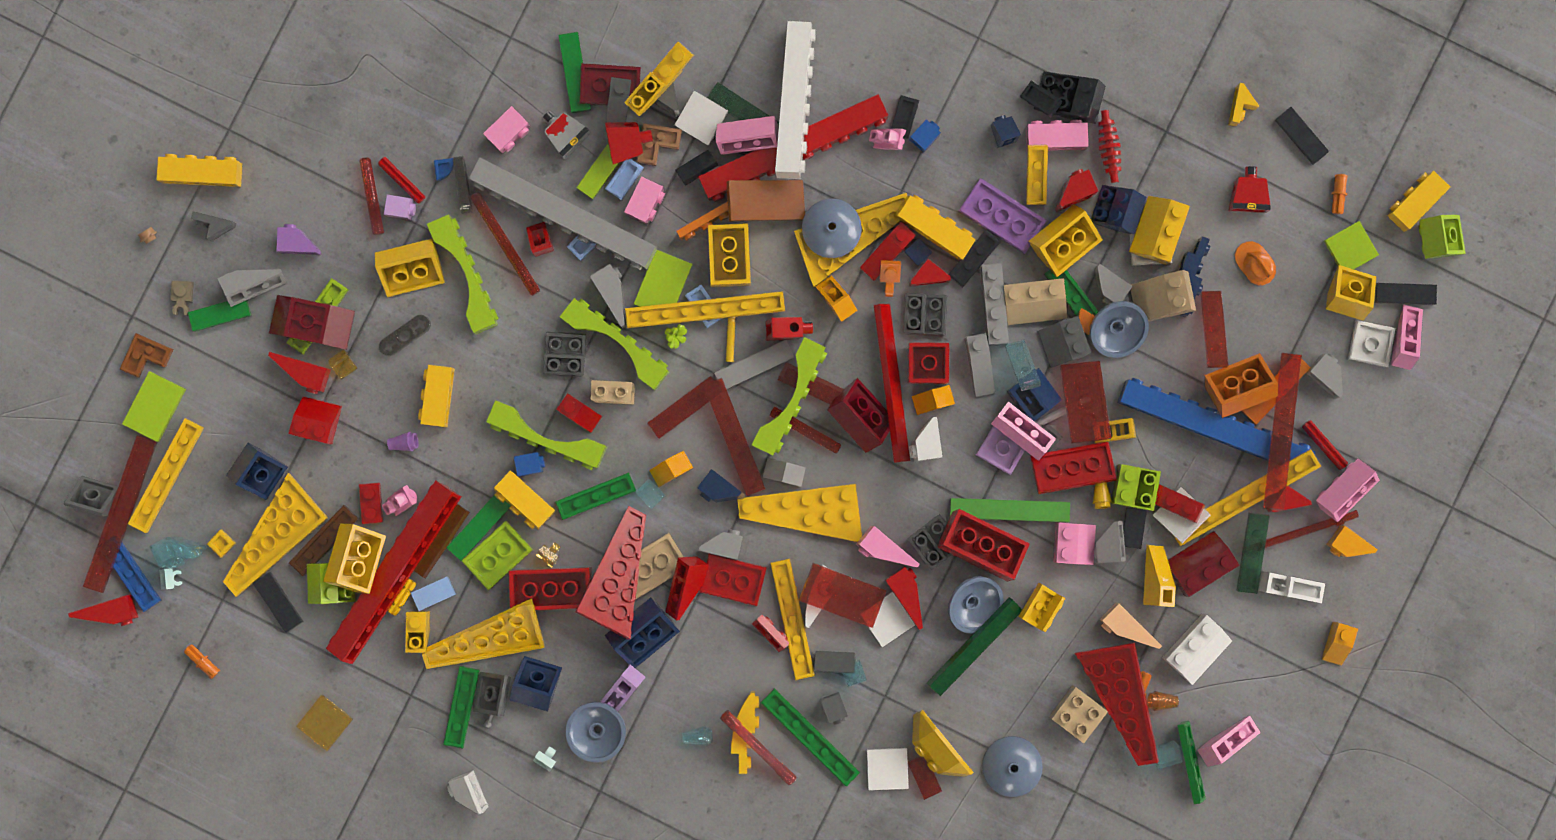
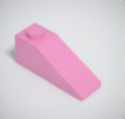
[1391,305,1423,370]
[856,526,920,567]
[1197,716,1260,767]

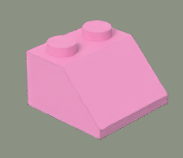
[1053,522,1096,565]

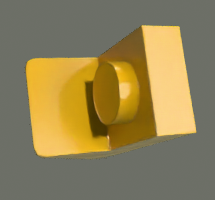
[1228,83,1259,126]

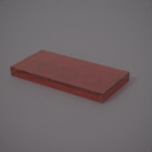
[1060,361,1112,444]
[799,563,887,628]

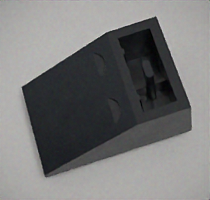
[1034,71,1106,124]

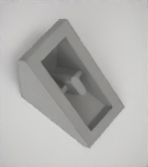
[763,458,806,487]

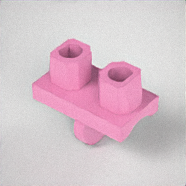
[869,129,906,150]
[382,485,417,516]

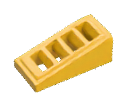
[1092,418,1136,443]

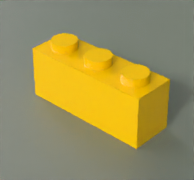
[1387,171,1451,232]
[418,365,455,428]
[494,470,555,530]

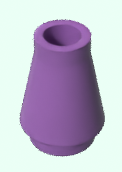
[387,432,419,451]

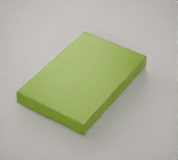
[634,250,693,307]
[122,371,186,442]
[462,521,533,590]

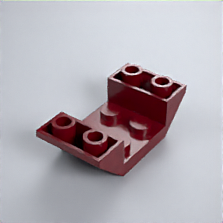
[269,295,355,350]

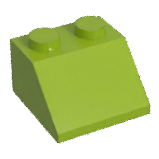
[1419,215,1466,259]

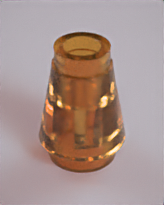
[1147,691,1179,711]

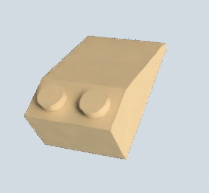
[1131,270,1196,322]

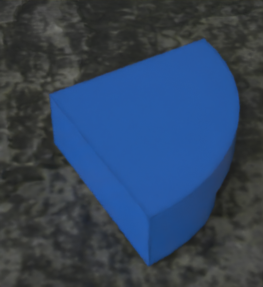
[434,158,455,181]

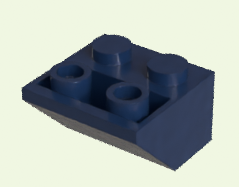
[1091,185,1147,234]
[1007,368,1062,421]

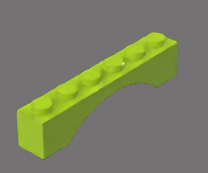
[427,214,499,335]
[560,298,669,390]
[752,337,827,455]
[486,400,607,470]

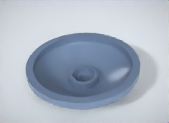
[802,199,862,258]
[1090,301,1149,358]
[948,576,1004,633]
[566,702,626,762]
[982,736,1043,797]

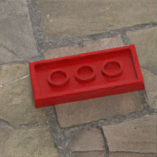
[1030,442,1117,494]

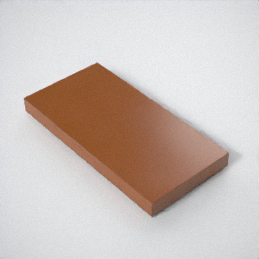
[726,180,805,221]

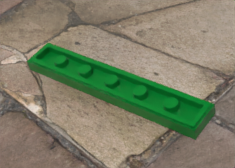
[761,688,860,787]

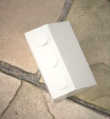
[909,417,942,462]
[1162,614,1232,685]

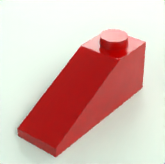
[860,222,916,281]
[268,352,331,394]
[665,556,708,621]
[885,566,923,630]
[68,595,138,626]

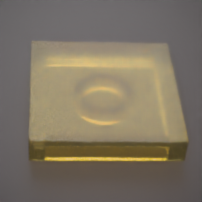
[296,694,353,751]

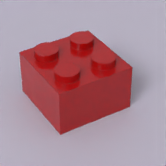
[908,343,949,384]

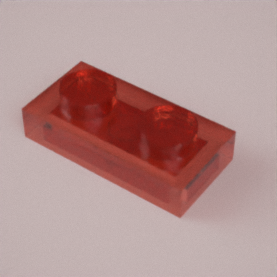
[908,756,942,800]

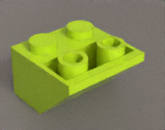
[1111,464,1161,511]
[307,563,355,604]

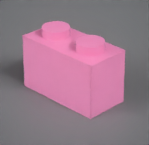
[483,106,531,154]
[624,176,665,225]

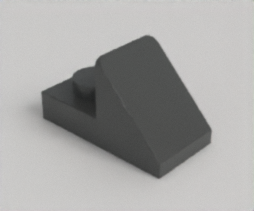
[191,211,236,241]

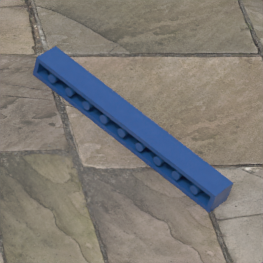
[1117,378,1315,466]

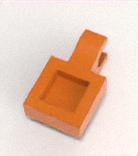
[880,260,901,297]

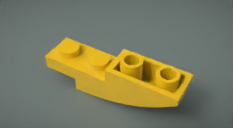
[624,42,694,116]
[731,691,759,774]

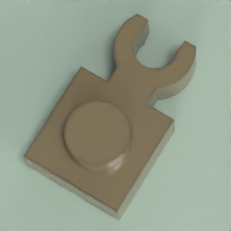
[171,281,194,316]

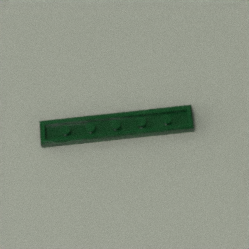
[927,597,1022,696]

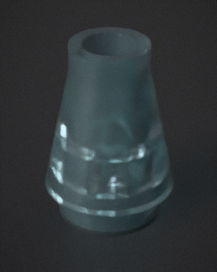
[682,726,713,746]

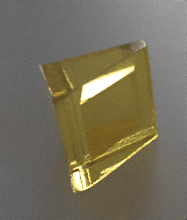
[328,349,357,380]

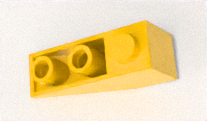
[1143,545,1176,607]

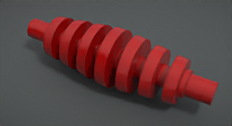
[1098,110,1121,184]

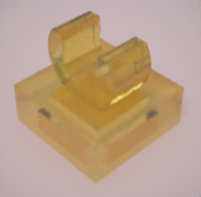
[537,542,561,568]

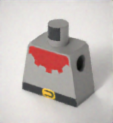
[542,111,591,160]

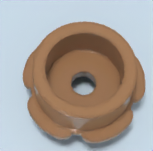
[138,227,157,244]

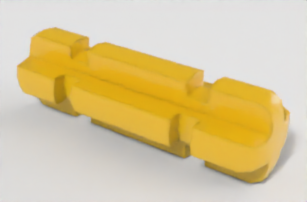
[388,579,416,616]

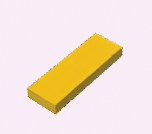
[1026,144,1048,205]

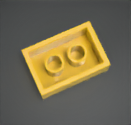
[708,224,751,287]
[323,524,386,594]

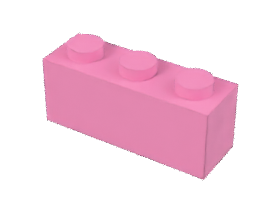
[716,116,779,155]
[1026,120,1088,151]
[991,402,1056,461]
[1316,459,1380,522]

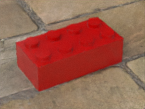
[937,509,1030,582]
[509,567,592,610]

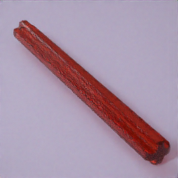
[470,192,540,296]

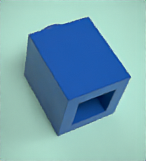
[909,119,941,153]
[514,452,546,477]

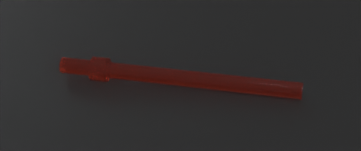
[1242,510,1359,555]

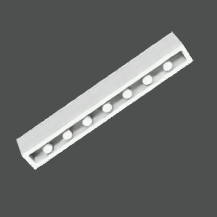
[775,21,816,179]

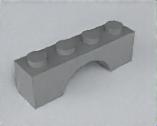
[980,263,1009,346]

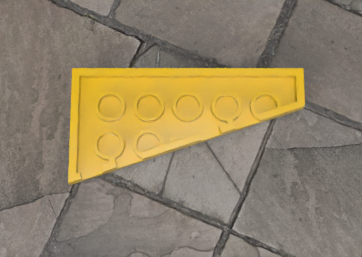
[794,193,907,288]
[223,473,328,597]
[737,484,862,542]
[422,599,544,669]

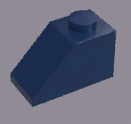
[991,115,1021,148]
[697,469,746,503]

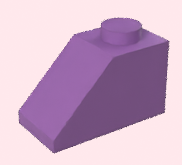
[276,224,321,255]

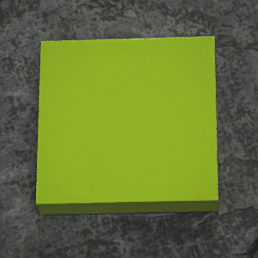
[1324,221,1379,269]

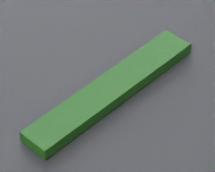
[950,498,1070,522]

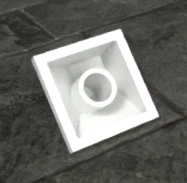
[447,770,488,814]

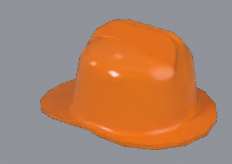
[1235,241,1276,285]

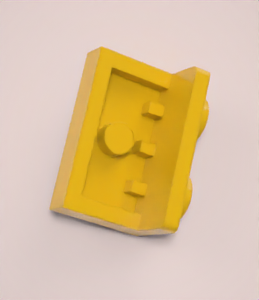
[1018,583,1065,632]

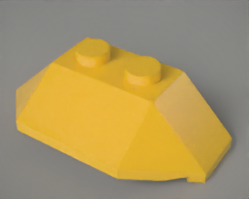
[912,710,974,777]

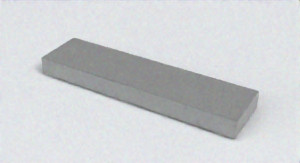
[714,340,795,391]

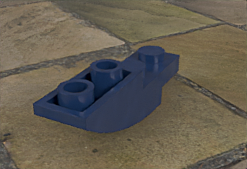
[1179,236,1210,317]

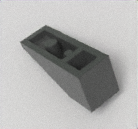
[604,77,631,140]

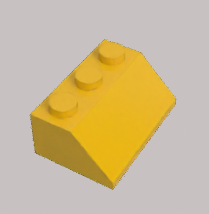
[1129,196,1190,265]
[1028,204,1103,277]
[375,238,445,297]

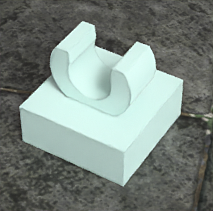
[159,569,182,590]
[533,746,556,772]

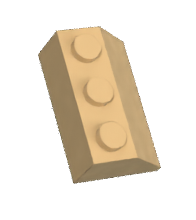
[1004,278,1067,325]

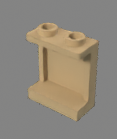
[591,380,635,405]

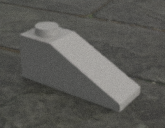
[590,264,626,329]
[217,269,286,307]
[965,333,995,397]

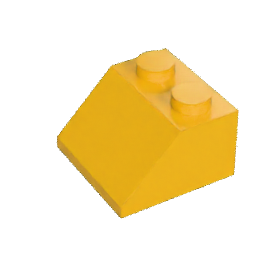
[1326,265,1376,321]

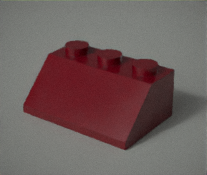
[827,378,890,453]
[1168,531,1240,597]

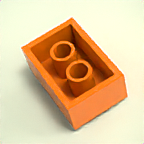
[1204,353,1278,418]

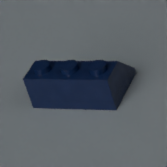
[605,597,680,668]

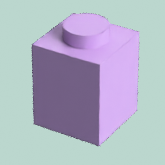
[384,195,416,220]

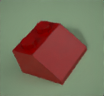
[1055,169,1098,212]
[288,396,342,444]

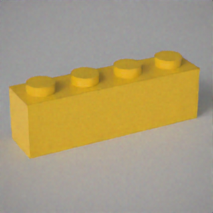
[157,154,242,187]
[894,195,976,260]

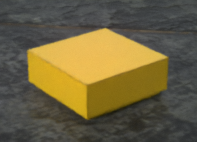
[207,529,236,558]

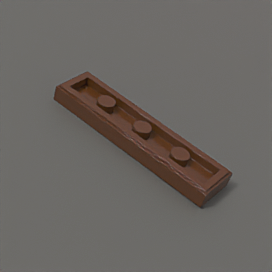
[414,503,470,579]
[289,505,359,577]

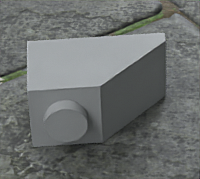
[1095,264,1133,305]
[1306,354,1343,399]
[1094,521,1126,563]
[698,529,743,560]

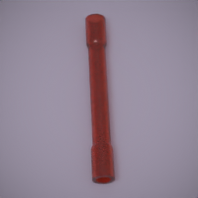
[720,710,797,785]

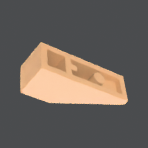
[1099,603,1162,649]

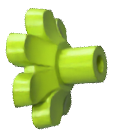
[665,324,687,349]

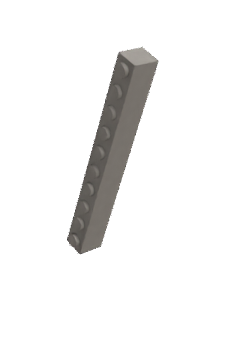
[469,158,657,270]

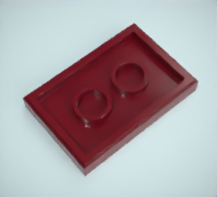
[580,63,641,106]

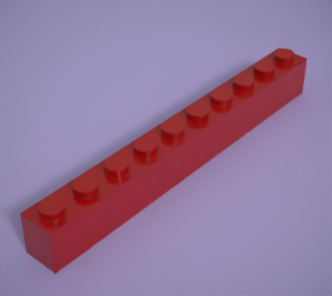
[699,94,889,202]
[326,480,462,664]

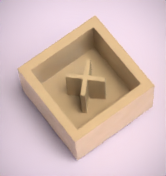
[1049,685,1108,743]

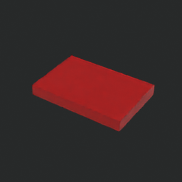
[699,553,767,606]

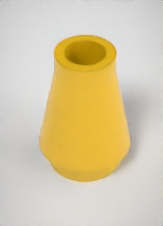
[1092,482,1112,509]

